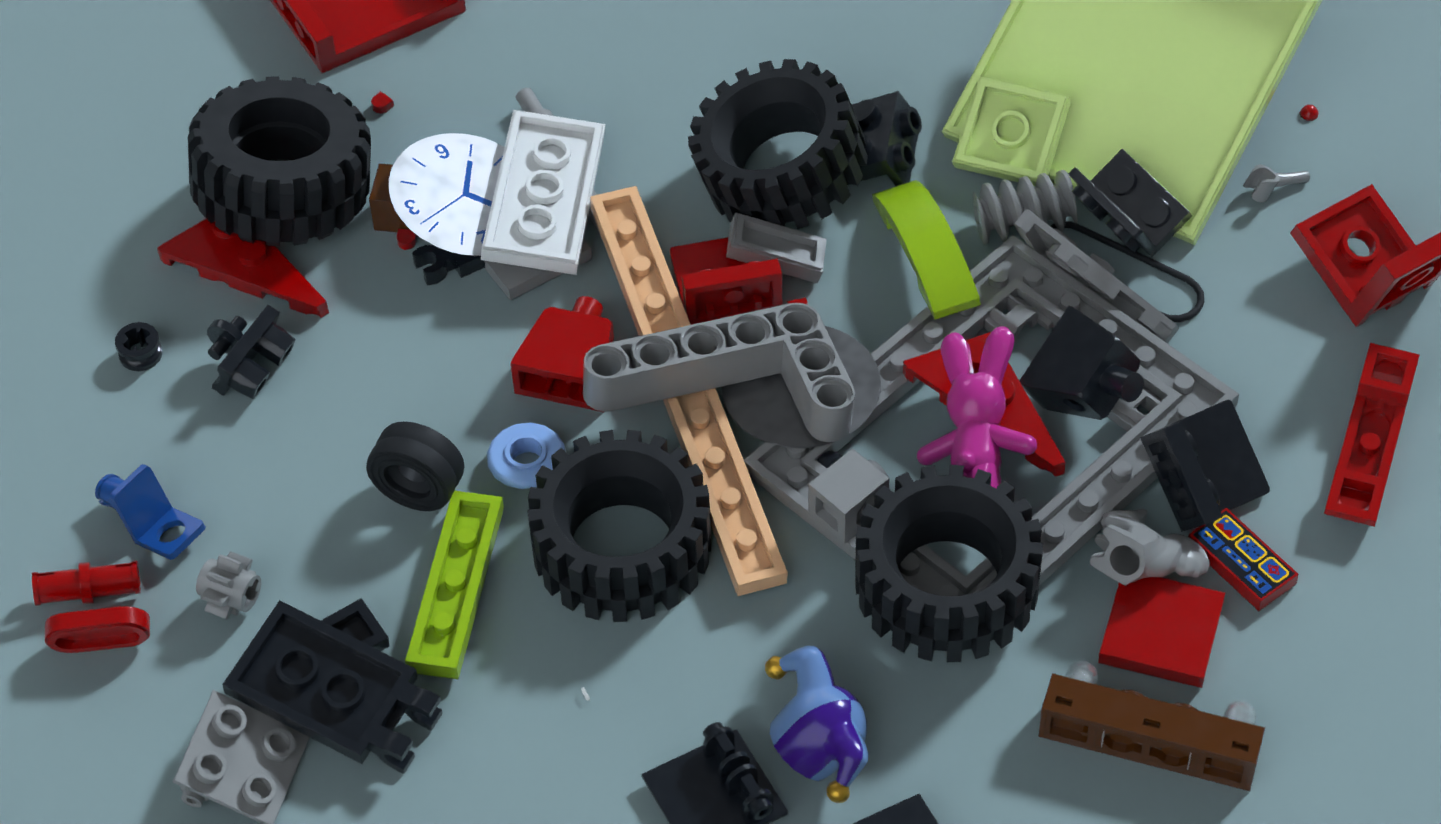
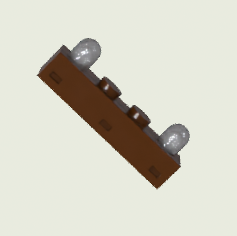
[1038,661,1265,791]

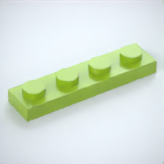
[405,491,504,680]

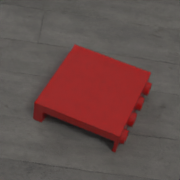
[270,0,466,73]

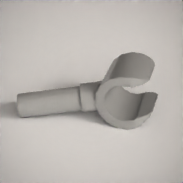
[1242,164,1310,202]

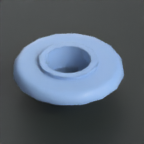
[487,422,566,489]

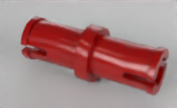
[32,561,141,606]

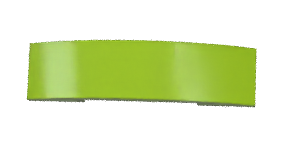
[872,180,981,320]

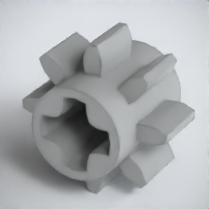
[196,551,261,619]

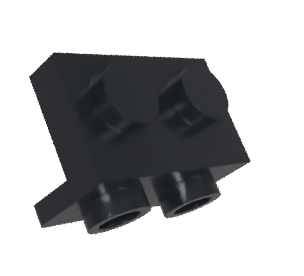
[847,91,922,186]

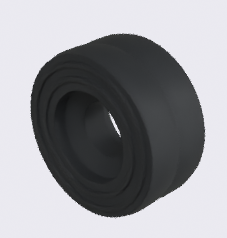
[366,421,465,511]

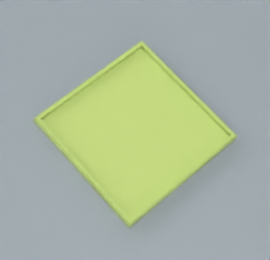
[942,0,1323,245]

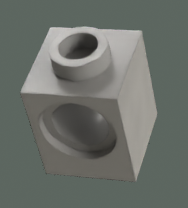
[808,448,889,544]

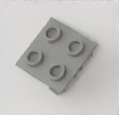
[173,690,309,824]

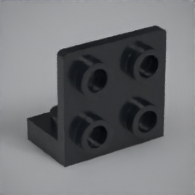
[1068,149,1192,257]
[1140,400,1270,532]

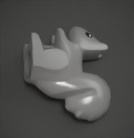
[1090,509,1210,585]

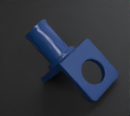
[95,464,206,560]

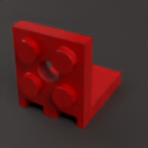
[1290,184,1441,327]

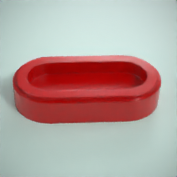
[45,606,150,653]

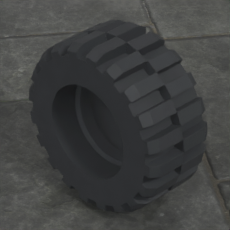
[188,76,371,246]

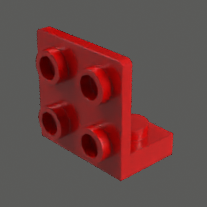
[670,237,783,325]

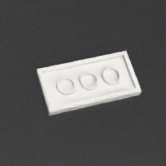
[481,110,606,275]

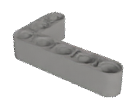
[583,303,855,442]

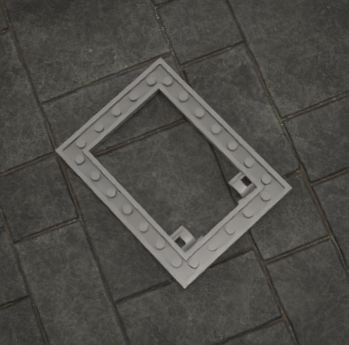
[744,235,1239,650]

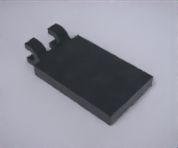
[222,600,442,774]

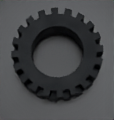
[688,59,868,230]
[527,430,711,622]
[855,464,1043,663]

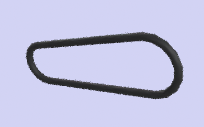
[1051,221,1204,322]

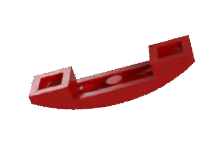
[1324,343,1420,527]

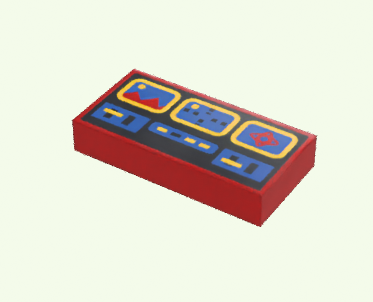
[1188,508,1299,611]

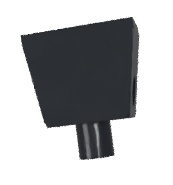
[1019,306,1144,420]

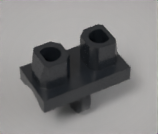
[207,305,296,399]

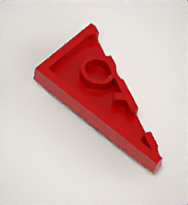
[157,219,329,318]
[903,332,1066,477]

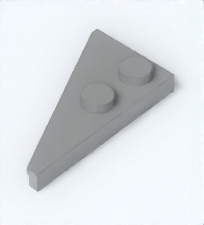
[1014,208,1179,344]

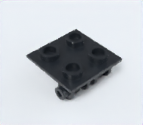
[641,722,788,824]

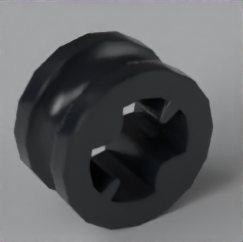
[115,322,162,371]

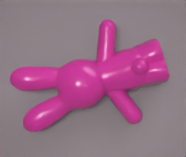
[917,326,1037,488]

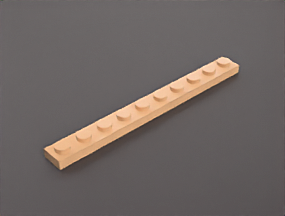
[590,186,788,596]

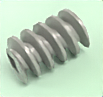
[973,170,1077,245]

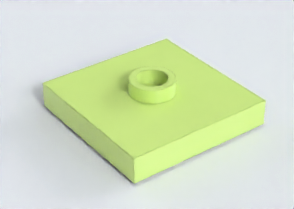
[952,76,1071,186]

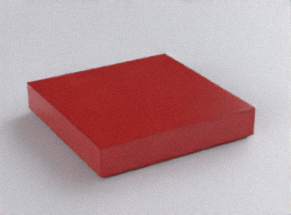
[1098,577,1225,688]

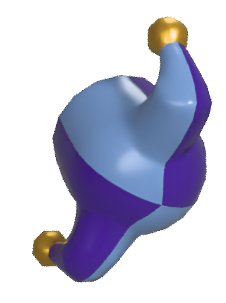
[765,646,868,803]

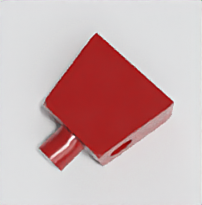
[510,296,614,412]

